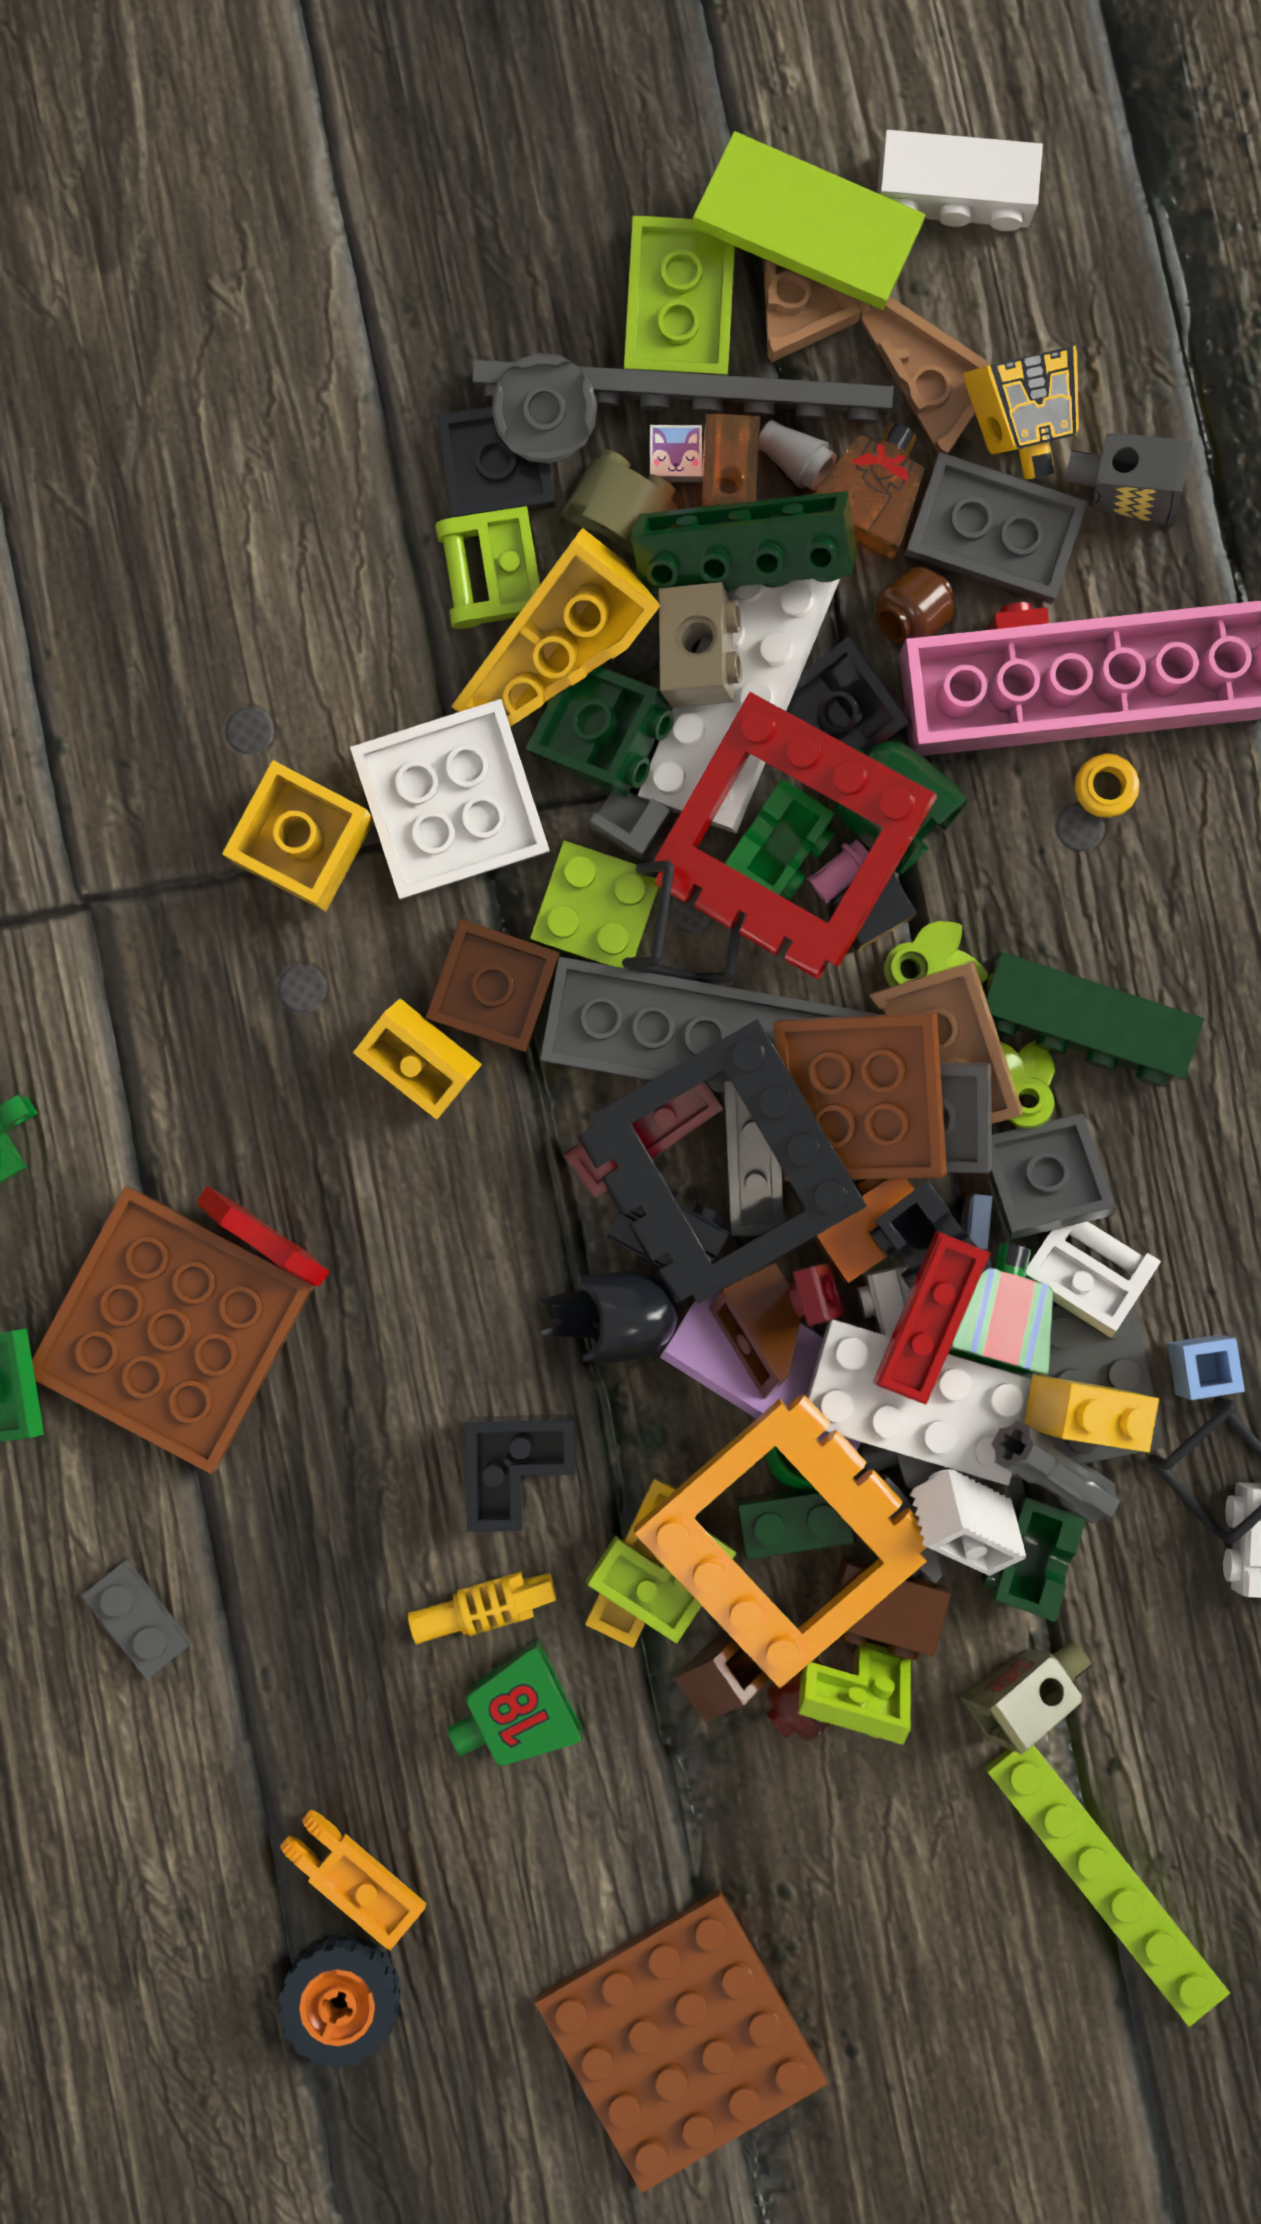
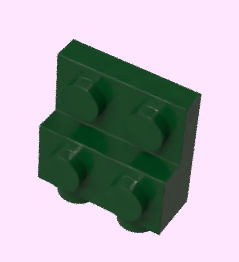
[526,666,673,798]

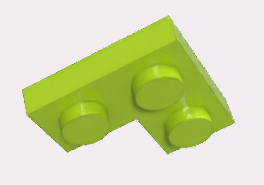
[586,1529,737,1644]
[798,1642,911,1745]

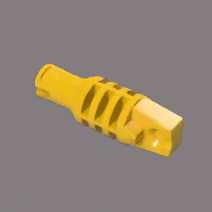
[408,1571,557,1645]

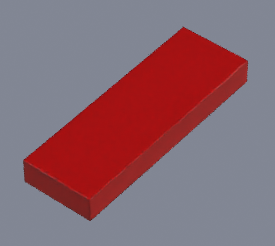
[873,1230,990,1405]

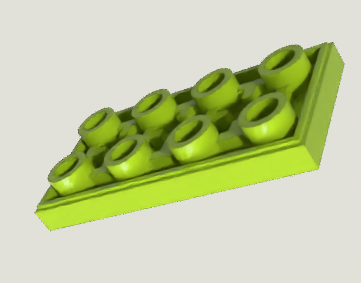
[692,131,926,311]

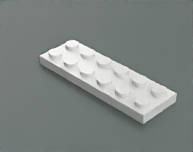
[638,579,840,834]

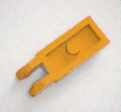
[280,1809,426,1950]

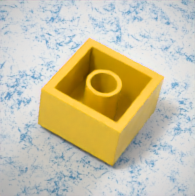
[222,760,374,912]

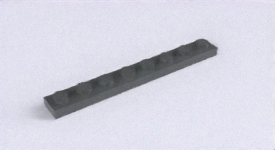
[472,360,894,423]

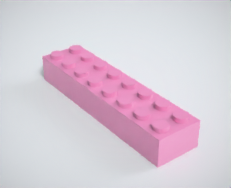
[899,601,1261,756]

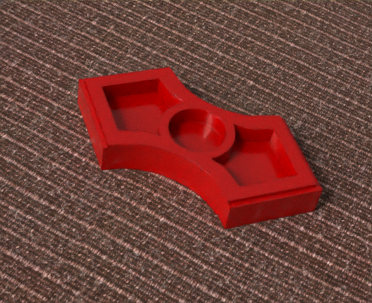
[197,1186,330,1287]

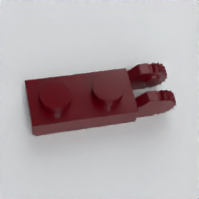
[789,1263,847,1326]

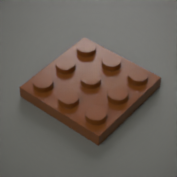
[774,1012,947,1181]

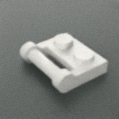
[1025,1222,1161,1338]

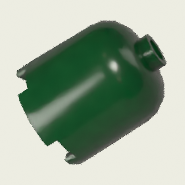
[834,740,969,875]

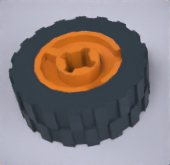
[278,1934,401,2068]

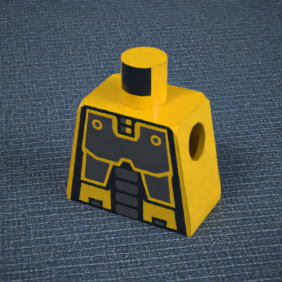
[963,346,1079,480]

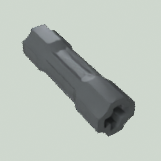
[991,1421,1120,1524]

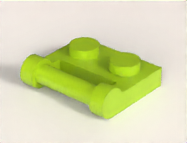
[435,506,540,629]

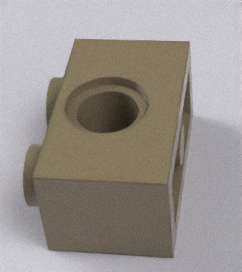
[659,582,742,708]

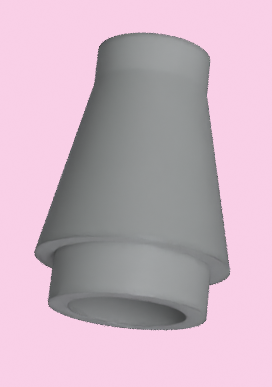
[756,420,836,491]

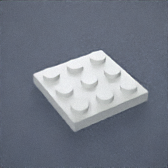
[350,699,550,899]

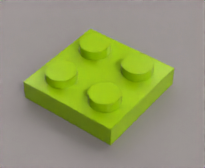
[530,840,659,969]

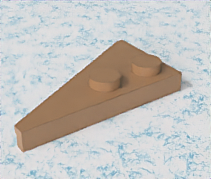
[763,259,861,363]
[854,297,992,455]

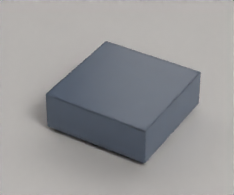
[960,1194,993,1249]

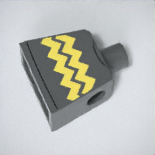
[1065,433,1194,527]

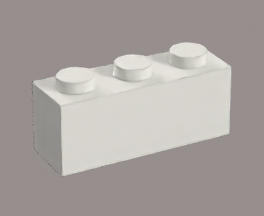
[877,130,1043,231]

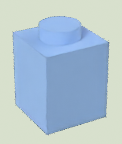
[1167,1335,1245,1400]

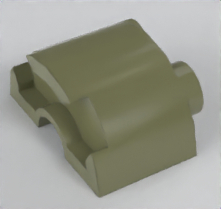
[559,449,678,558]

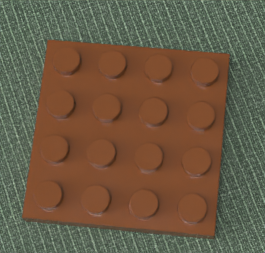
[32,1186,314,1474]
[535,1889,828,2193]

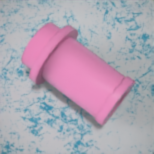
[806,840,869,904]

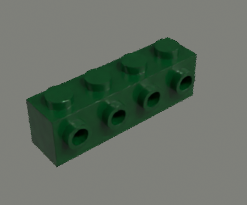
[631,491,857,595]

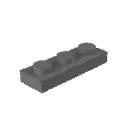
[724,1077,784,1237]

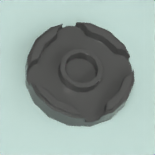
[492,353,597,464]

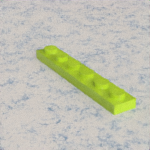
[984,1745,1231,2027]

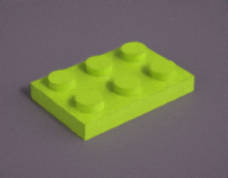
[624,216,735,376]

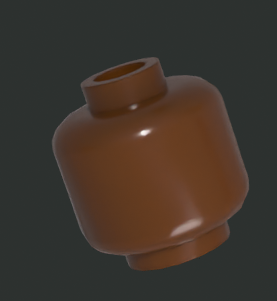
[876,567,954,645]

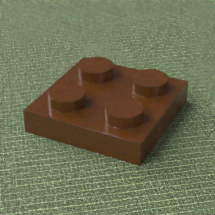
[426,919,560,1053]

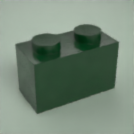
[735,1489,854,1560]

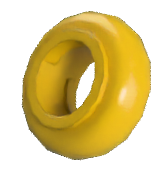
[1074,753,1140,818]

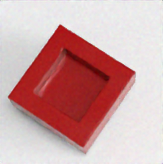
[987,602,1049,630]

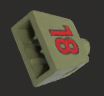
[960,1640,1092,1755]

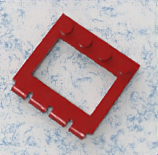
[654,692,938,979]

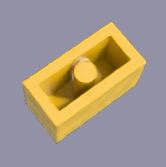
[353,999,482,1120]
[1024,1374,1159,1452]

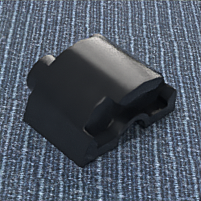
[868,1180,992,1290]

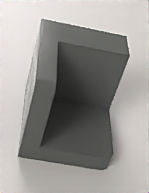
[588,792,670,862]

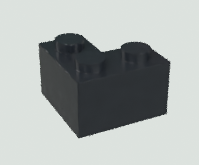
[465,1415,576,1532]

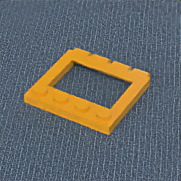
[634,1394,927,1688]

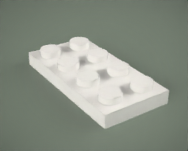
[806,1319,1031,1486]

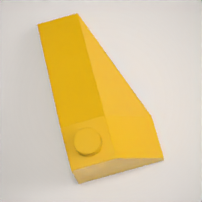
[451,528,660,727]

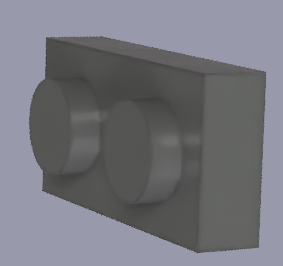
[81,1559,192,1679]

